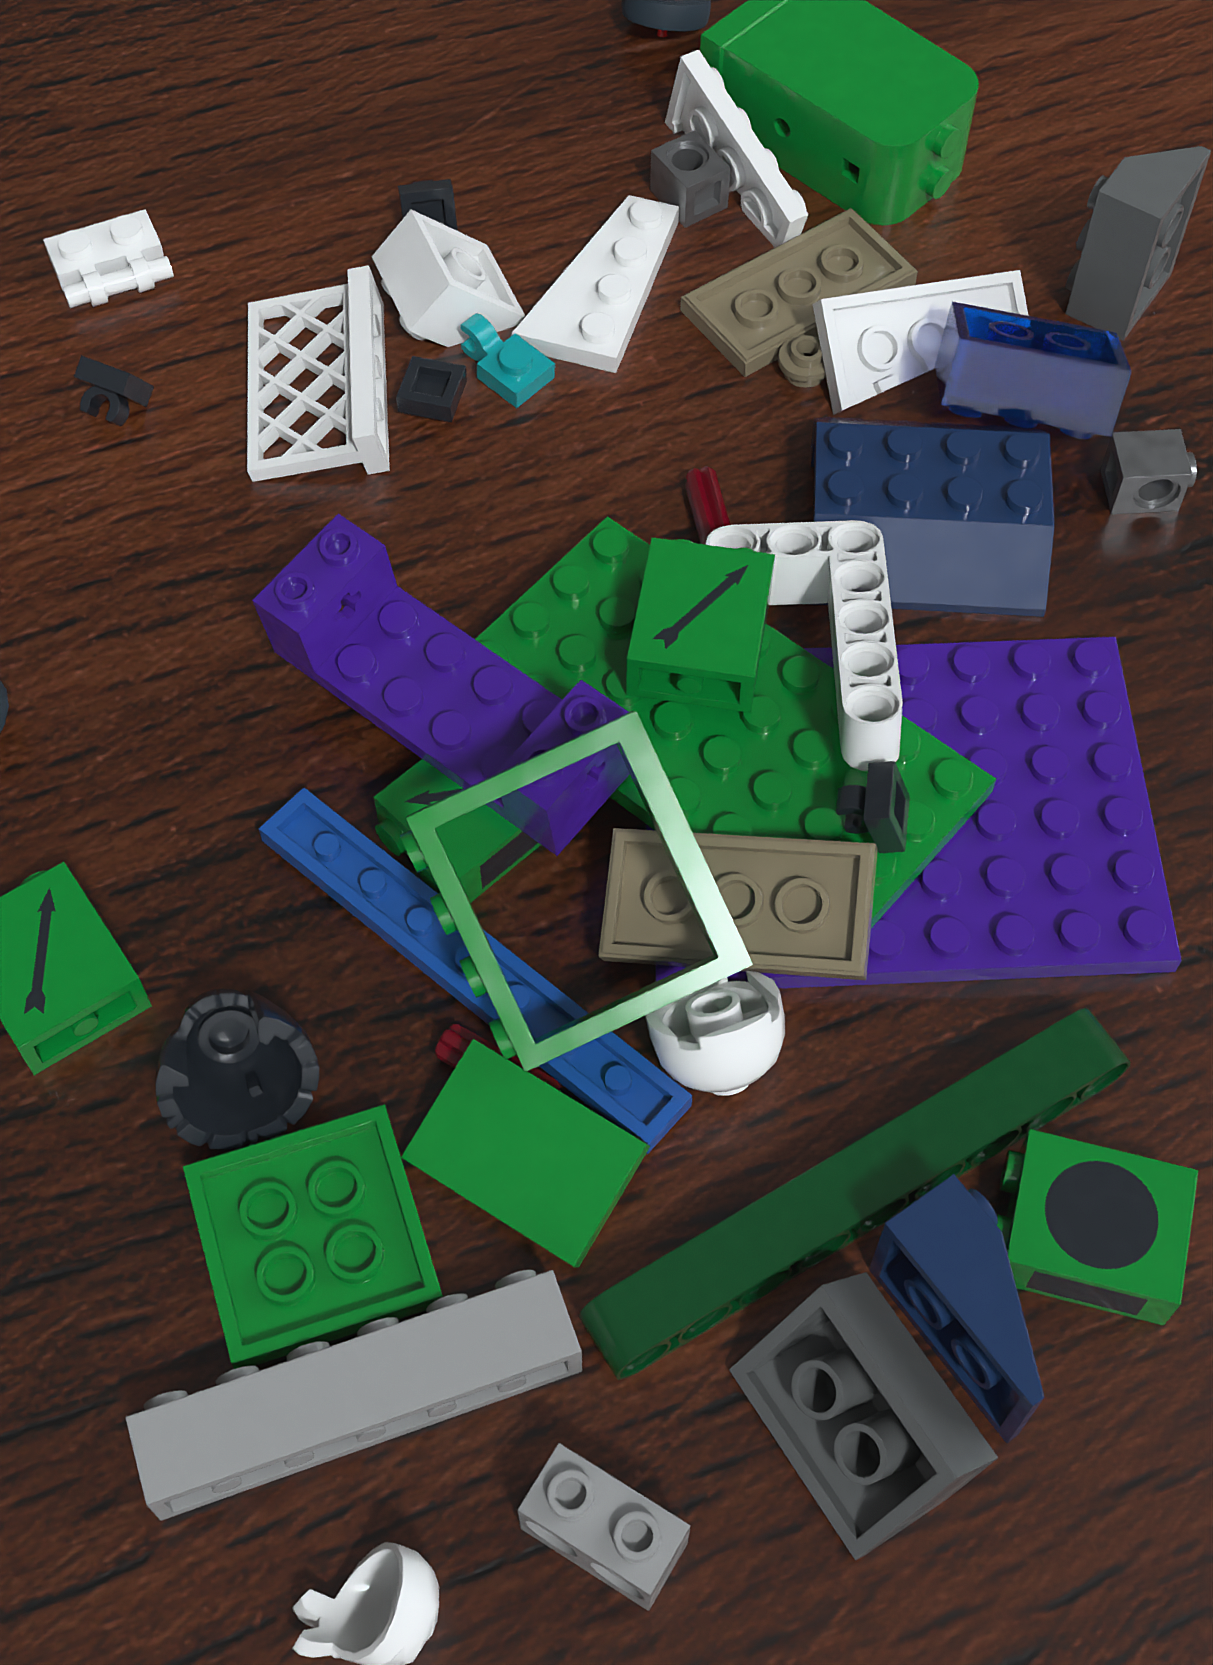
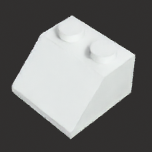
[372,210,526,347]

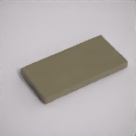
[680,208,918,377]
[599,828,878,980]

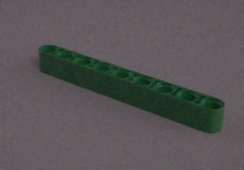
[579,1008,1131,1380]

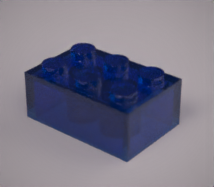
[935,301,1132,439]

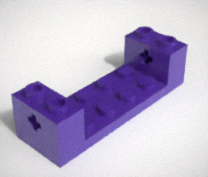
[252,514,630,856]

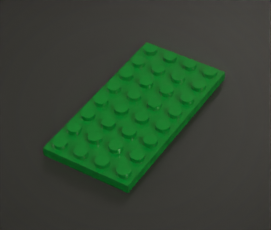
[475,516,996,928]

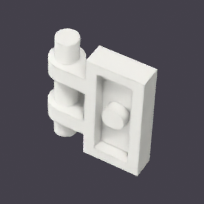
[43,209,174,308]

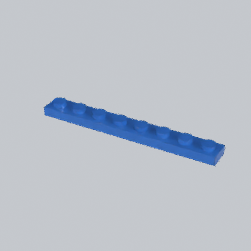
[259,788,693,1154]

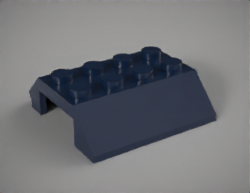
[810,417,1054,617]

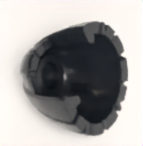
[155,988,319,1150]

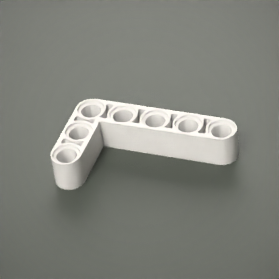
[706,520,903,771]

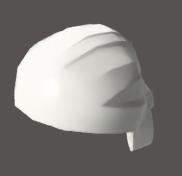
[293,1542,439,1665]

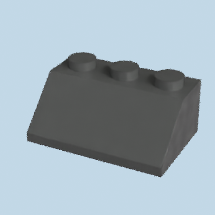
[1065,146,1211,341]
[729,1272,998,1561]

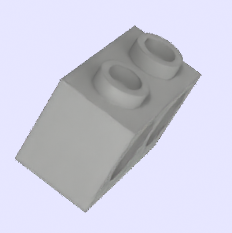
[518,1443,690,1611]

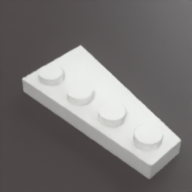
[665,49,808,247]
[512,195,679,373]
[813,270,1030,415]

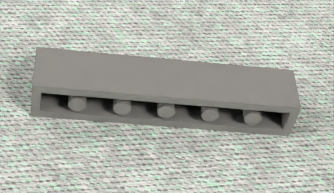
[125,1270,582,1521]

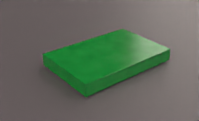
[401,1039,650,1268]

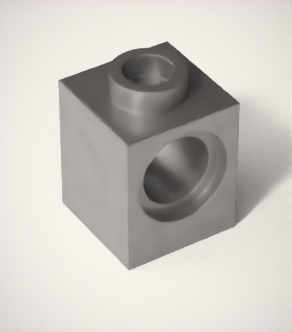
[650,130,730,228]
[1100,429,1197,514]

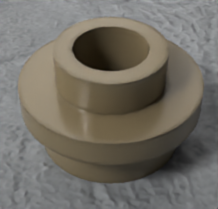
[778,335,826,388]

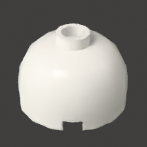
[645,971,785,1096]

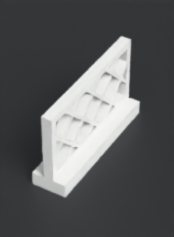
[247,265,390,482]

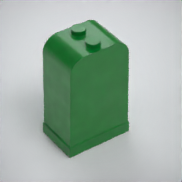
[700,0,979,225]

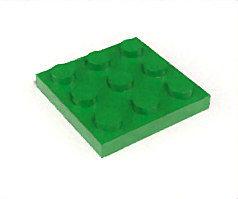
[183,1104,443,1369]

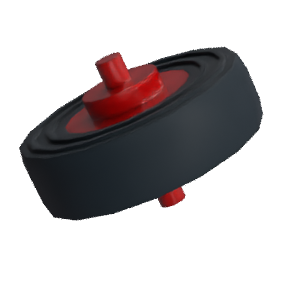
[621,0,711,37]

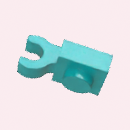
[460,313,555,409]

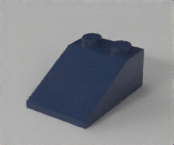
[869,1174,1045,1443]

